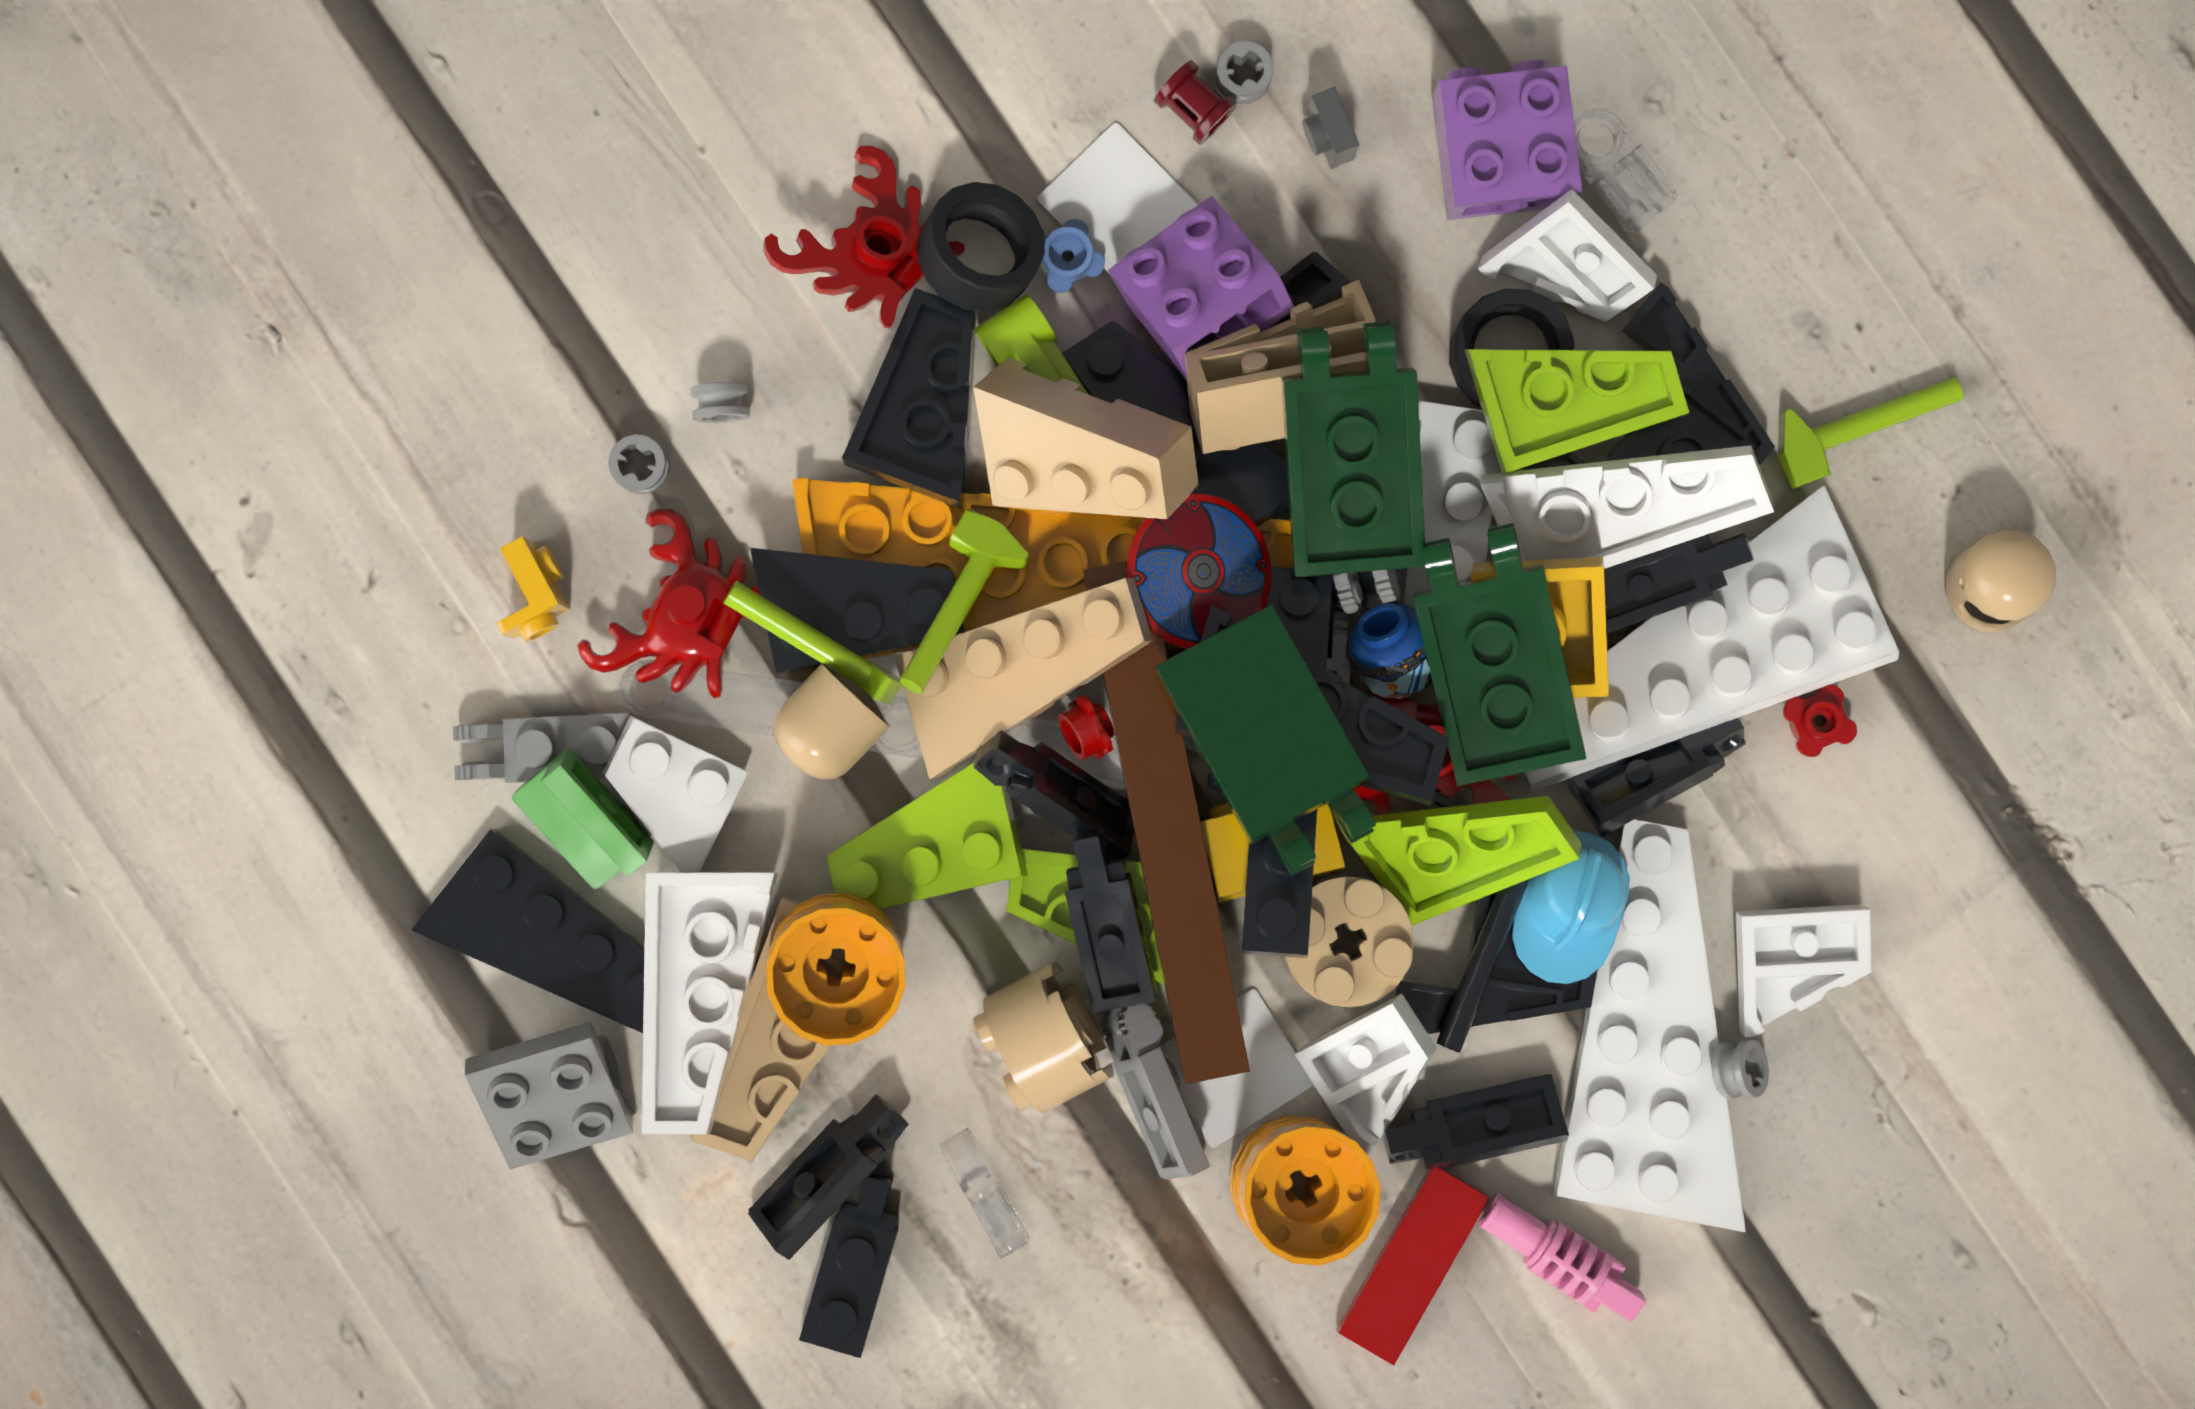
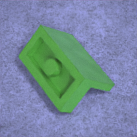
[512,747,654,889]

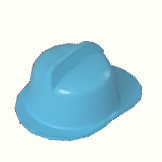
[1512,831,1630,984]

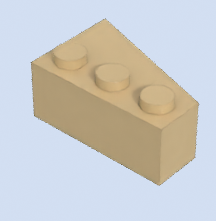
[1184,280,1376,454]
[973,357,1199,519]

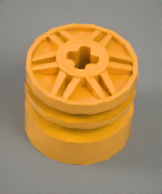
[766,893,906,1046]
[1229,1115,1381,1266]

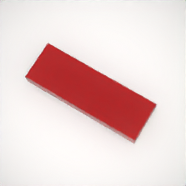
[1336,1167,1490,1366]

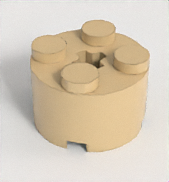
[1281,876,1414,1007]
[973,962,1114,1113]

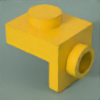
[496,536,570,642]

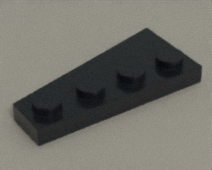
[1062,320,1289,527]
[1175,604,1449,806]
[411,829,644,1033]

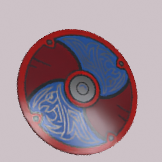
[1126,494,1271,649]

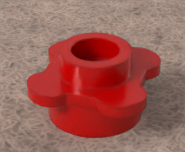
[1783,684,1857,757]
[1058,694,1114,760]

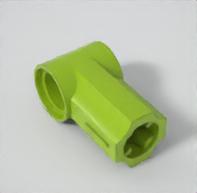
[974,294,1089,395]

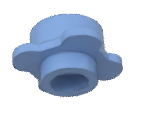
[1042,219,1105,293]

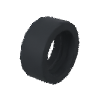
[917,182,1045,312]
[1449,288,1574,407]

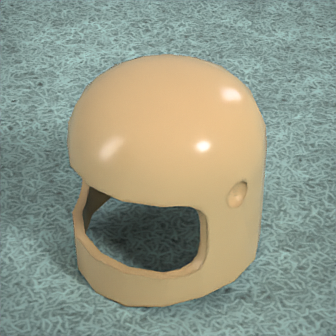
[1945,529,2056,632]
[773,664,890,780]

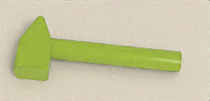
[1778,377,1964,489]
[899,509,1028,694]
[723,581,902,705]

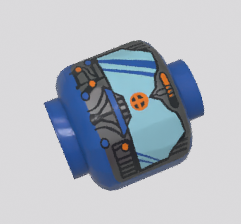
[1349,603,1432,699]

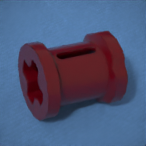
[1153,59,1237,145]

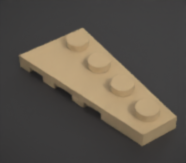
[894,578,1153,780]
[691,896,902,1162]

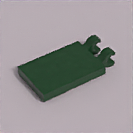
[1281,321,1426,577]
[1413,522,1587,786]
[1155,605,1376,876]

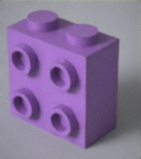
[1432,60,1582,220]
[1108,196,1294,379]

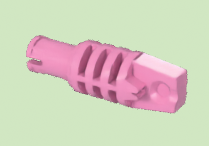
[1478,1193,1646,1322]

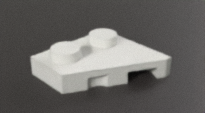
[1478,189,1657,322]
[602,715,749,873]
[1736,904,1872,1037]
[1295,994,1437,1155]

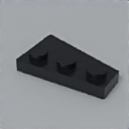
[842,288,976,509]
[750,547,966,675]

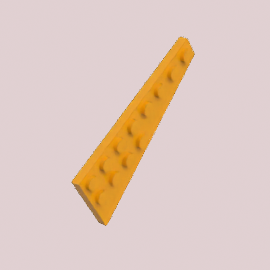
[792,477,1293,660]

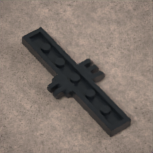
[1207,567,1361,958]

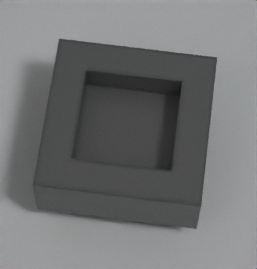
[1302,86,1360,169]

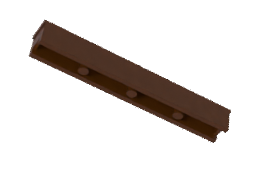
[1083,561,1250,1084]

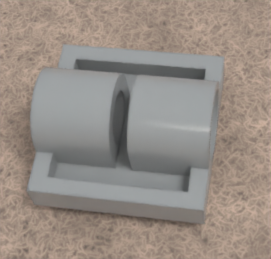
[465,1022,633,1170]

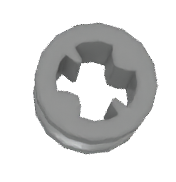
[1216,40,1273,104]
[691,382,750,423]
[608,434,670,495]
[1711,1039,1769,1099]

